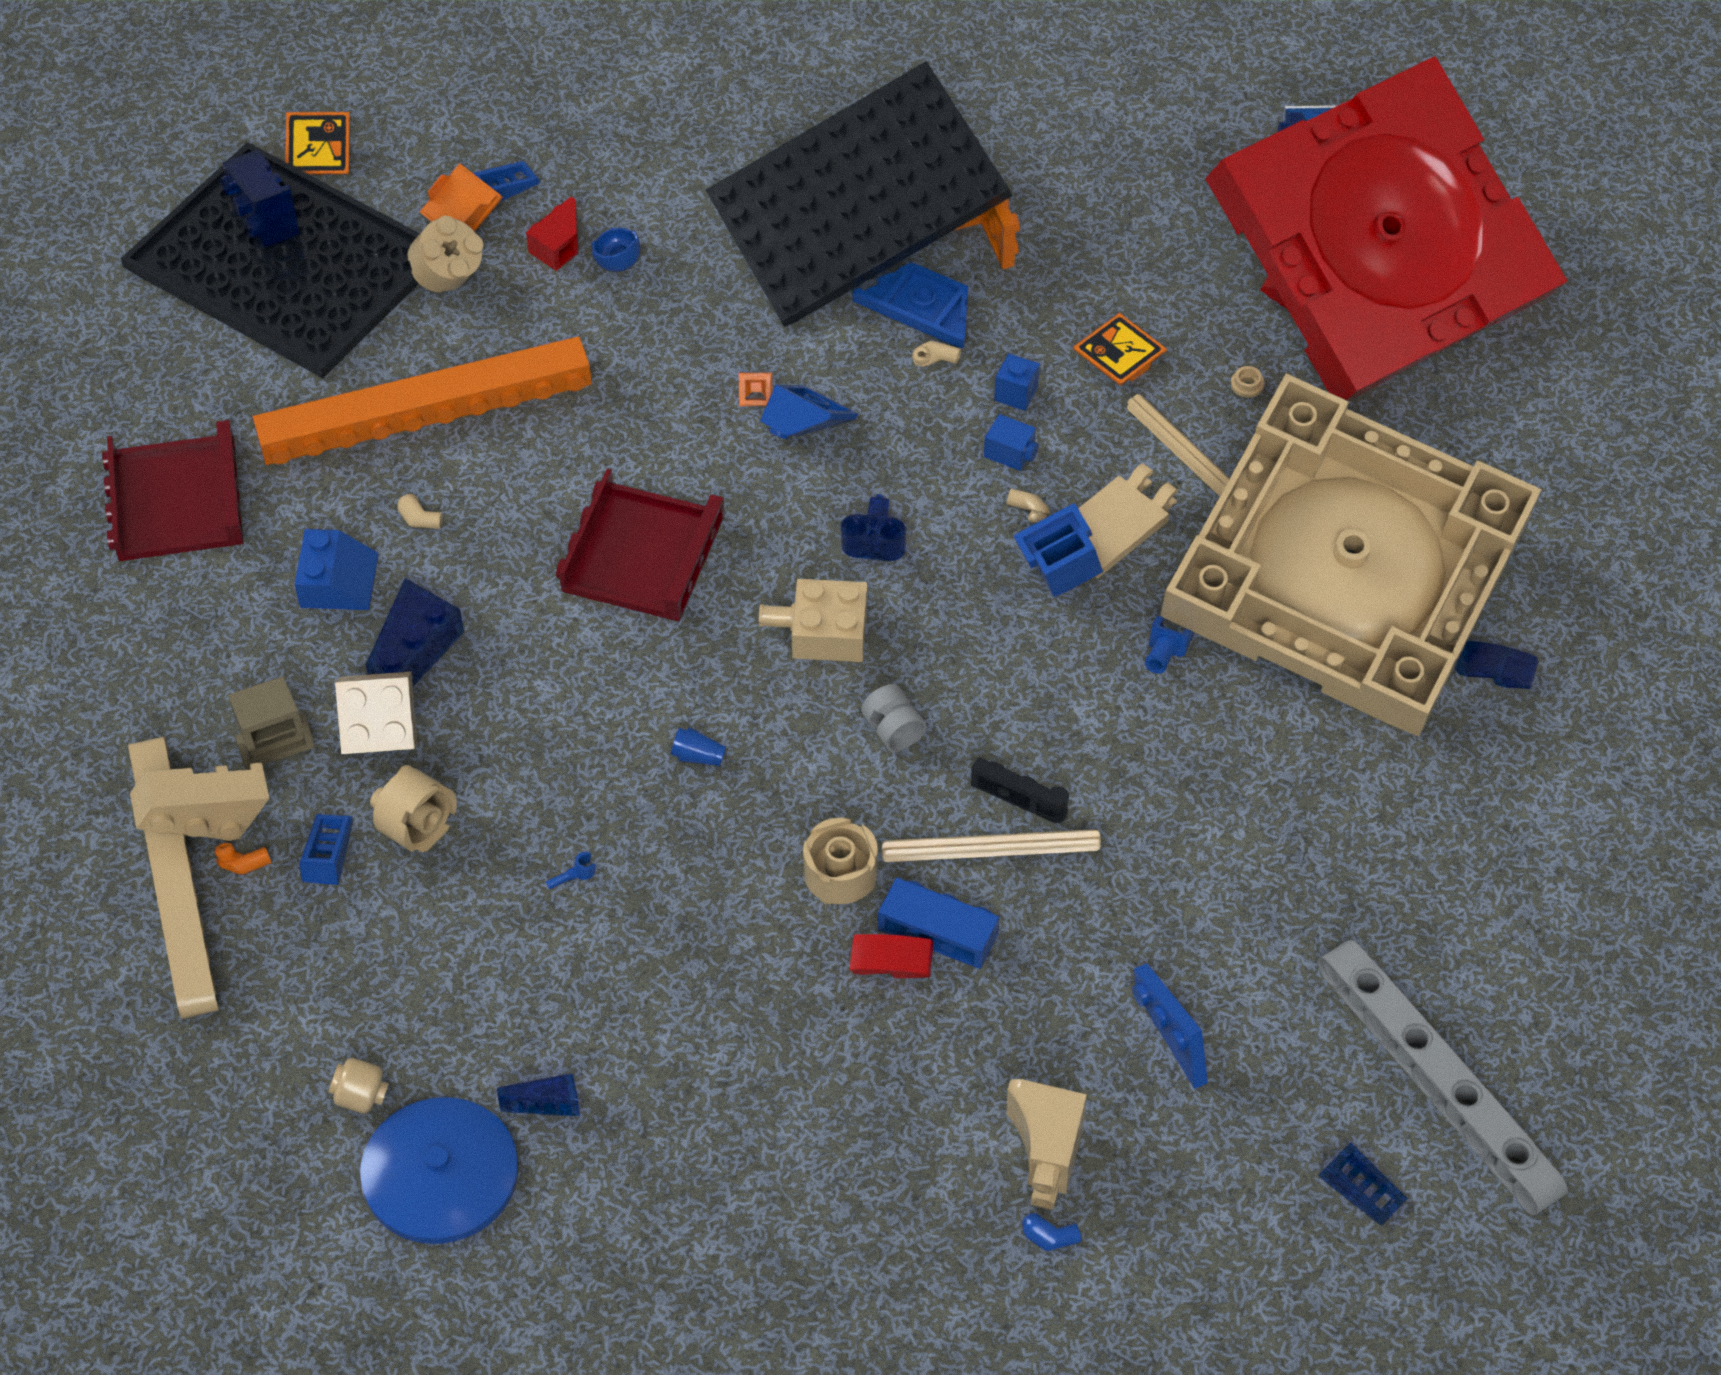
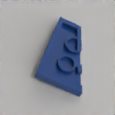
[1132,963,1208,1089]

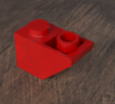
[526,197,579,271]

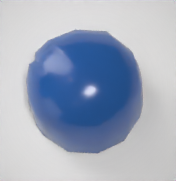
[592,228,641,272]

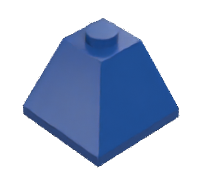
[760,385,858,439]

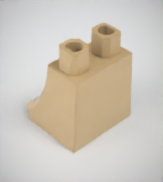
[1006,1079,1087,1210]

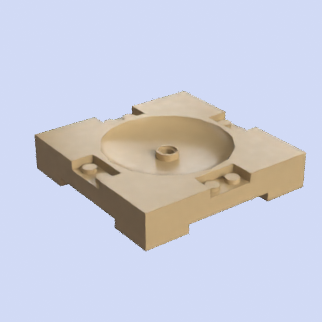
[1160,373,1542,737]

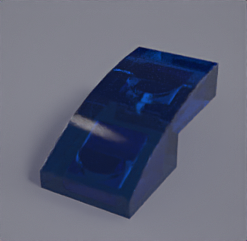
[1456,641,1539,689]

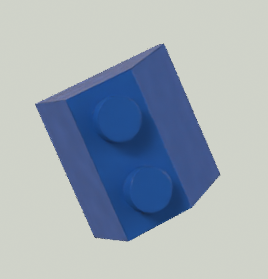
[294,529,379,610]

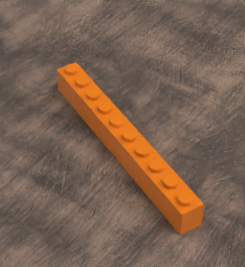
[252,336,592,465]

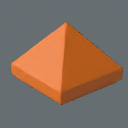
[739,372,772,406]

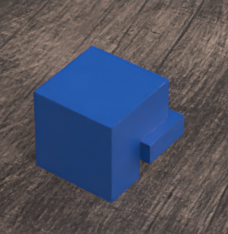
[1013,503,1103,597]

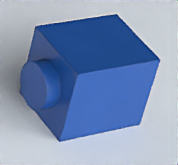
[994,353,1040,411]
[984,414,1039,471]

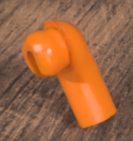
[215,842,271,875]

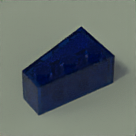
[221,149,300,247]
[365,578,464,687]

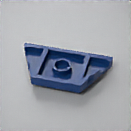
[852,262,968,349]

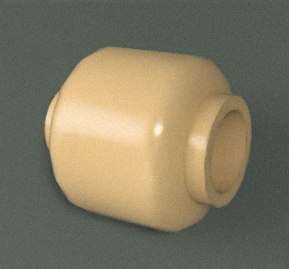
[328,1058,389,1114]

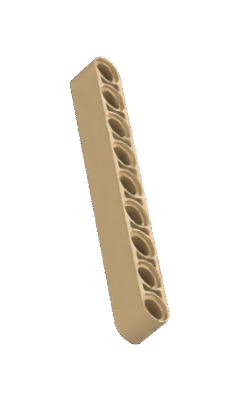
[128,736,219,1019]

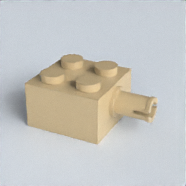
[759,579,868,662]

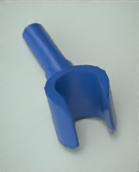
[545,852,596,889]

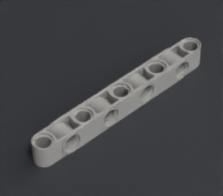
[1317,940,1568,1215]

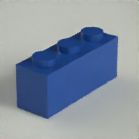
[878,877,1000,969]

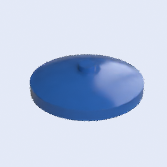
[360,1097,518,1244]

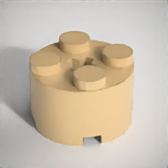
[408,215,484,293]
[370,765,457,852]
[803,818,878,904]

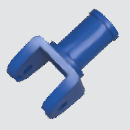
[1145,615,1194,674]

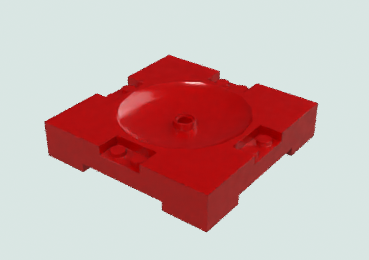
[1205,56,1568,401]

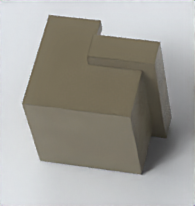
[228,676,315,770]

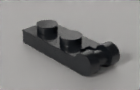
[971,757,1069,823]

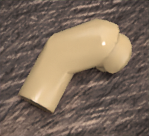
[912,341,961,367]
[1007,488,1050,524]
[397,494,443,529]

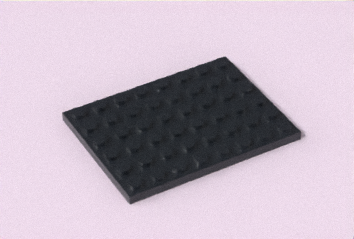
[706,61,1012,327]
[121,142,420,378]

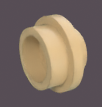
[1231,366,1264,398]

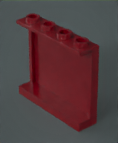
[102,420,244,561]
[556,469,725,622]

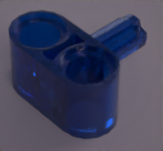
[841,494,906,561]

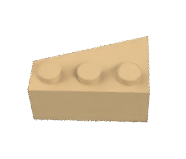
[130,763,269,841]

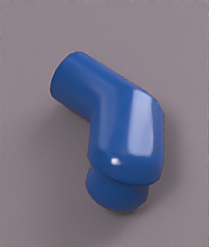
[1022,1213,1081,1251]

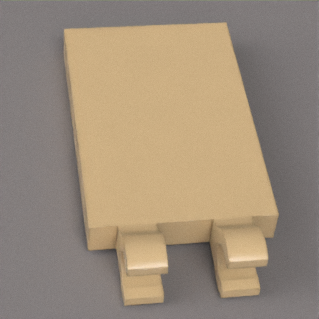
[1078,463,1178,579]

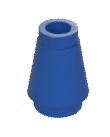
[670,727,726,767]

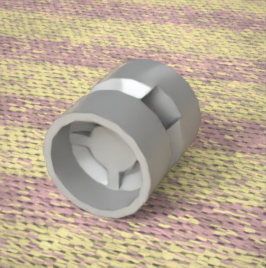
[861,684,927,752]

